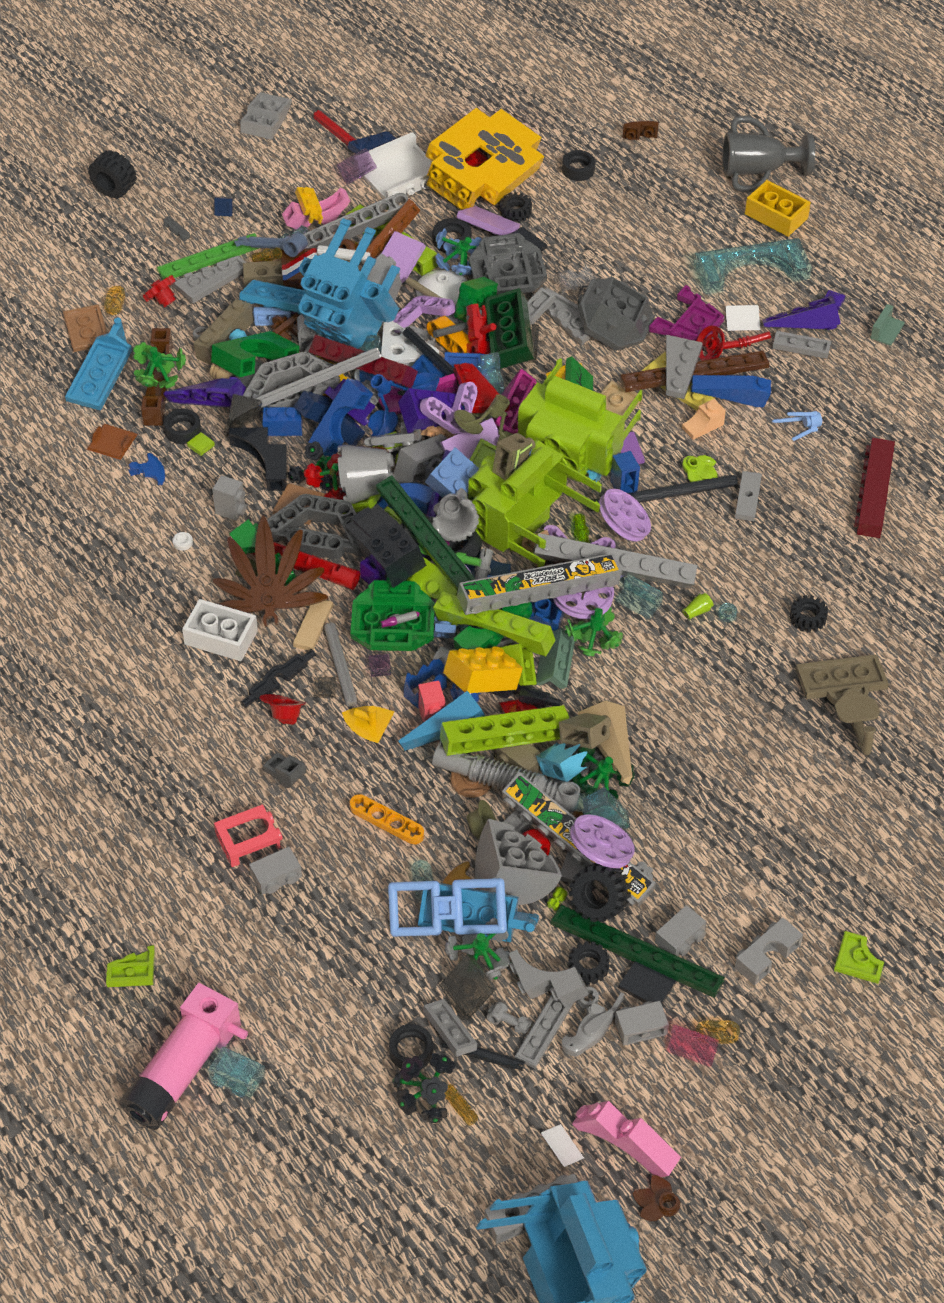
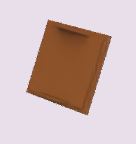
[87,423,138,460]

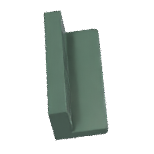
[536,628,575,689]

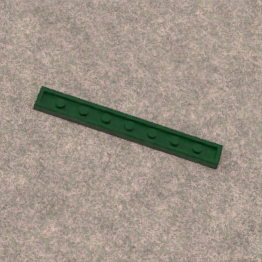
[375,475,476,591]
[551,904,725,998]

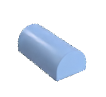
[253,307,292,326]

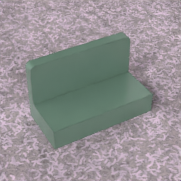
[870,304,905,346]

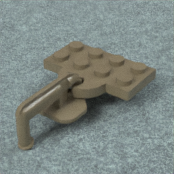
[796,654,889,756]

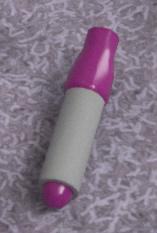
[380,611,420,628]

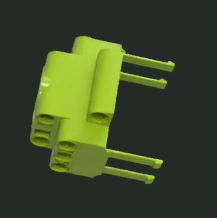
[518,358,642,482]
[468,440,602,567]

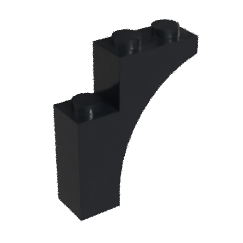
[229,427,288,491]

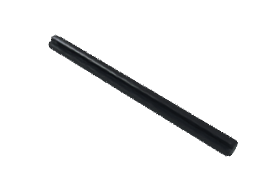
[587,475,738,511]

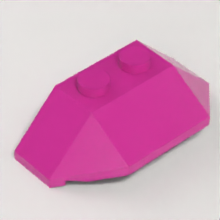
[493,369,537,434]

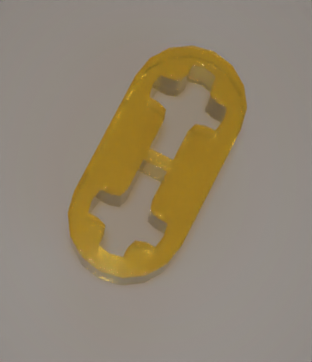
[104,286,125,315]
[695,1020,740,1044]

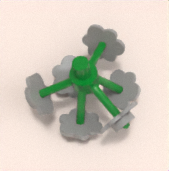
[445,918,510,981]

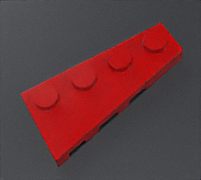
[453,363,510,413]

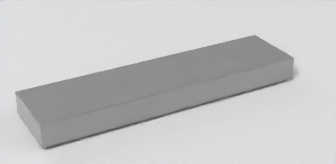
[515,994,575,1069]

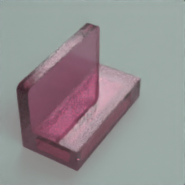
[667,1024,720,1067]

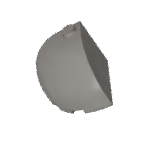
[475,819,562,905]

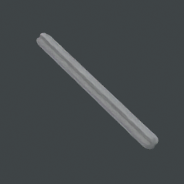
[255,347,381,408]

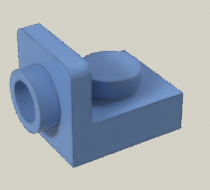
[434,616,456,639]

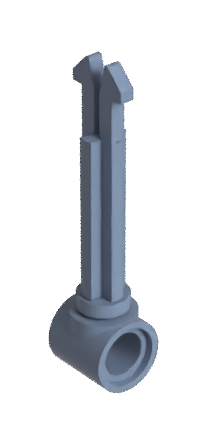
[234,232,308,257]

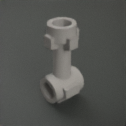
[487,1002,531,1034]

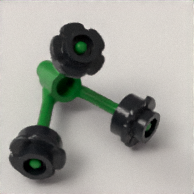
[288,441,333,491]

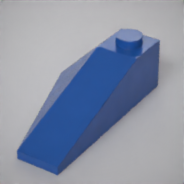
[691,375,771,407]

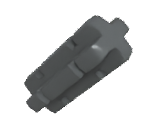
[163,216,190,241]

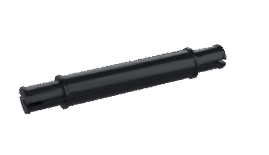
[442,1040,525,1071]

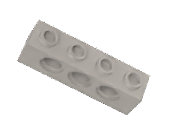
[484,1174,578,1244]

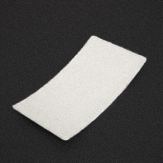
[726,305,760,331]
[541,1102,601,1167]

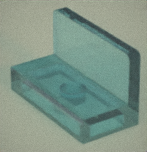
[615,574,663,619]

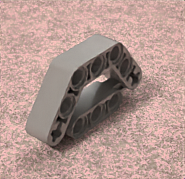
[241,352,341,417]

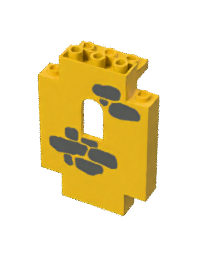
[425,108,544,210]

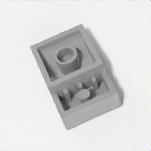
[241,92,292,140]

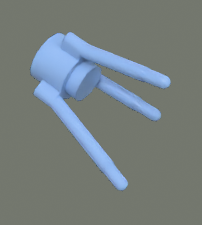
[772,411,822,441]

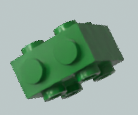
[454,277,498,322]

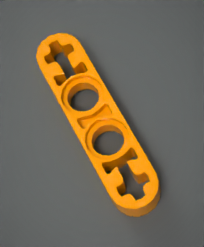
[350,794,424,844]

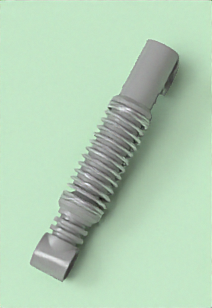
[432,741,580,812]

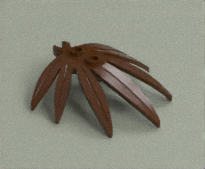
[213,516,329,627]

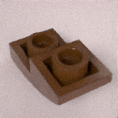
[622,121,659,140]

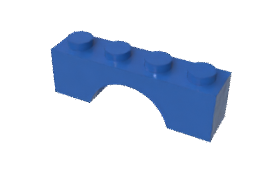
[309,378,373,456]

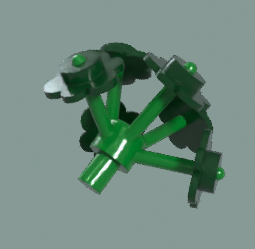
[572,747,635,804]

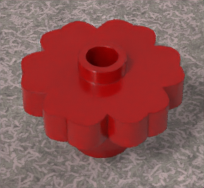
[142,275,176,308]

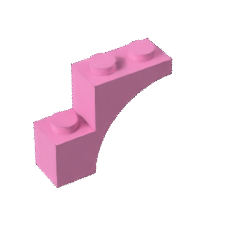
[282,188,350,232]

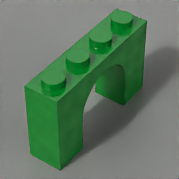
[211,331,300,378]

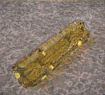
[445,1084,478,1126]

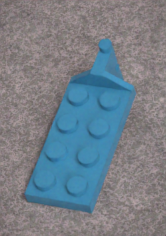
[239,280,306,315]
[65,318,132,411]
[418,880,539,942]

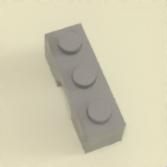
[735,918,803,986]

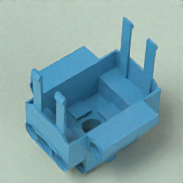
[298,218,400,349]
[476,1181,647,1303]

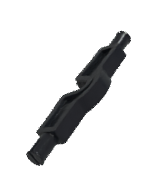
[240,649,316,708]
[487,684,562,707]

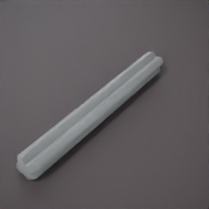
[324,622,357,707]

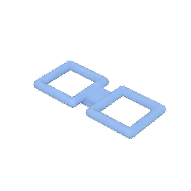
[388,878,507,937]

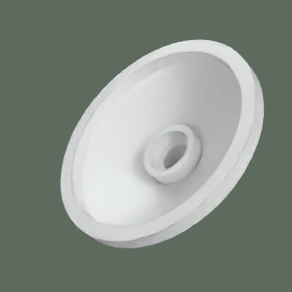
[416,269,467,305]

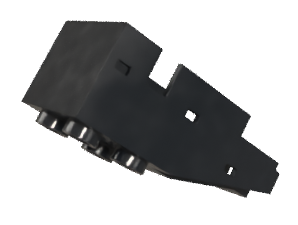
[345,504,427,588]

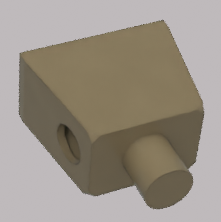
[559,713,611,749]

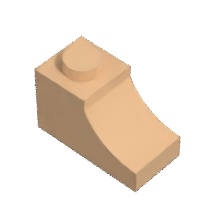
[682,399,726,440]

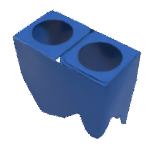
[404,659,447,709]

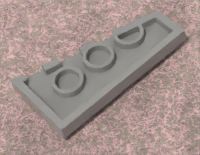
[171,256,247,303]
[545,288,592,346]
[666,335,703,399]

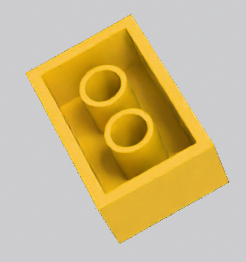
[745,180,811,237]
[443,646,523,693]

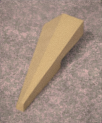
[578,701,632,784]

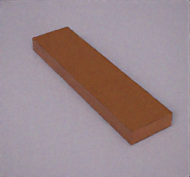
[366,199,421,259]

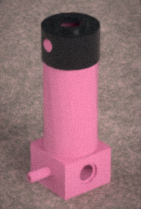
[119,983,248,1130]

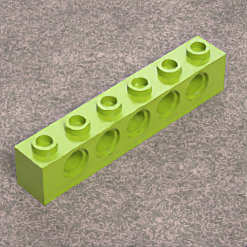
[440,705,569,756]

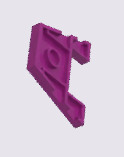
[649,285,724,341]

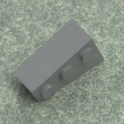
[394,434,447,484]

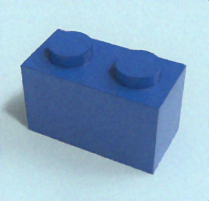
[263,407,303,436]
[610,451,640,493]

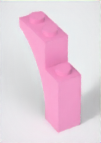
[572,1101,681,1177]

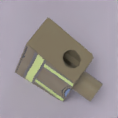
[492,433,536,480]

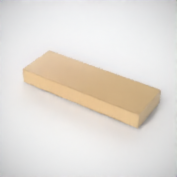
[293,600,333,651]

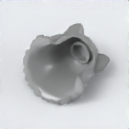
[432,488,479,542]

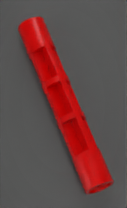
[249,542,361,590]

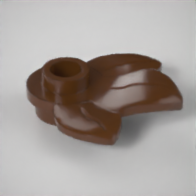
[633,1175,680,1221]

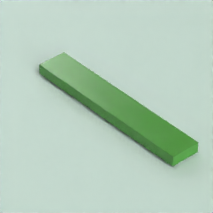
[157,233,259,280]

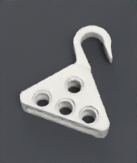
[354,321,439,381]

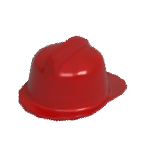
[259,694,306,725]

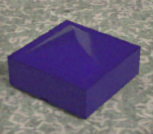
[824,290,846,311]

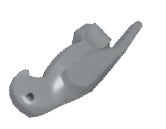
[561,992,624,1057]

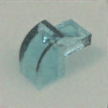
[478,352,504,395]

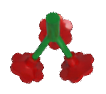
[304,453,347,500]

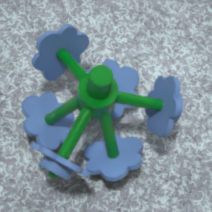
[436,228,482,275]

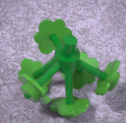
[133,342,186,389]
[565,607,623,657]

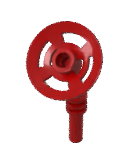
[697,325,771,361]

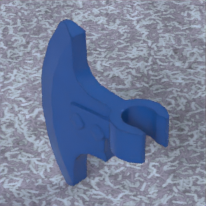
[128,453,165,485]

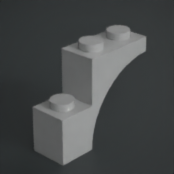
[509,949,589,1007]

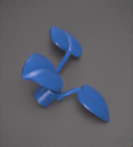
[359,370,440,436]

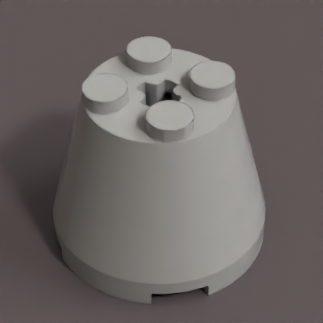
[338,445,396,504]

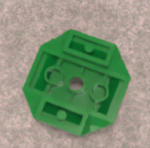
[350,580,435,651]

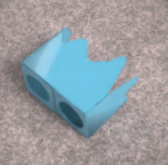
[536,743,587,782]

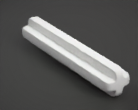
[317,245,370,262]

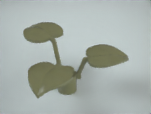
[453,394,513,441]

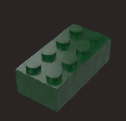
[485,288,535,369]

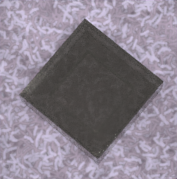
[314,677,336,698]

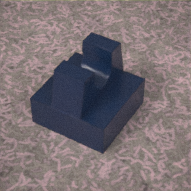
[214,197,233,217]

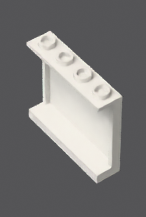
[354,132,432,199]

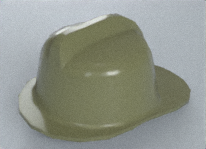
[467,800,496,839]

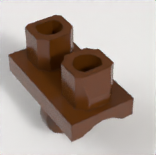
[271,313,299,341]

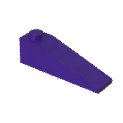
[762,296,841,330]
[164,377,246,408]

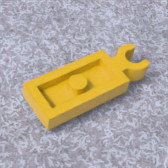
[295,187,323,224]

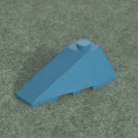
[398,691,485,750]

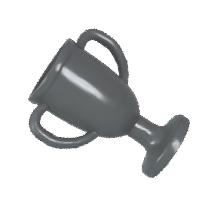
[722,116,815,192]

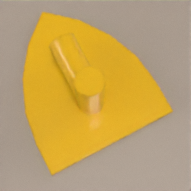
[342,706,395,743]

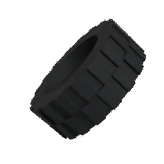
[432,218,472,253]

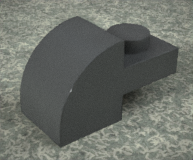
[262,752,307,788]

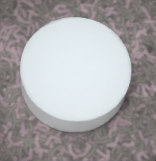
[173,532,193,550]

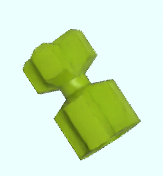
[547,887,568,911]

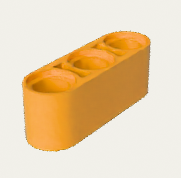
[426,316,470,353]

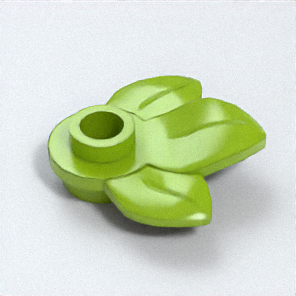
[682,455,718,482]

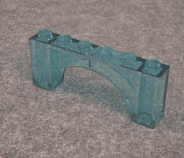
[694,238,812,294]

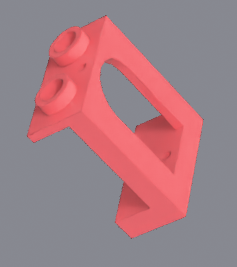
[214,804,283,867]

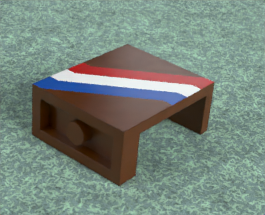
[280,248,317,290]

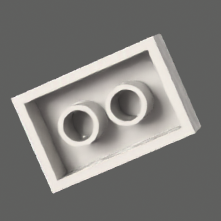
[182,599,258,661]

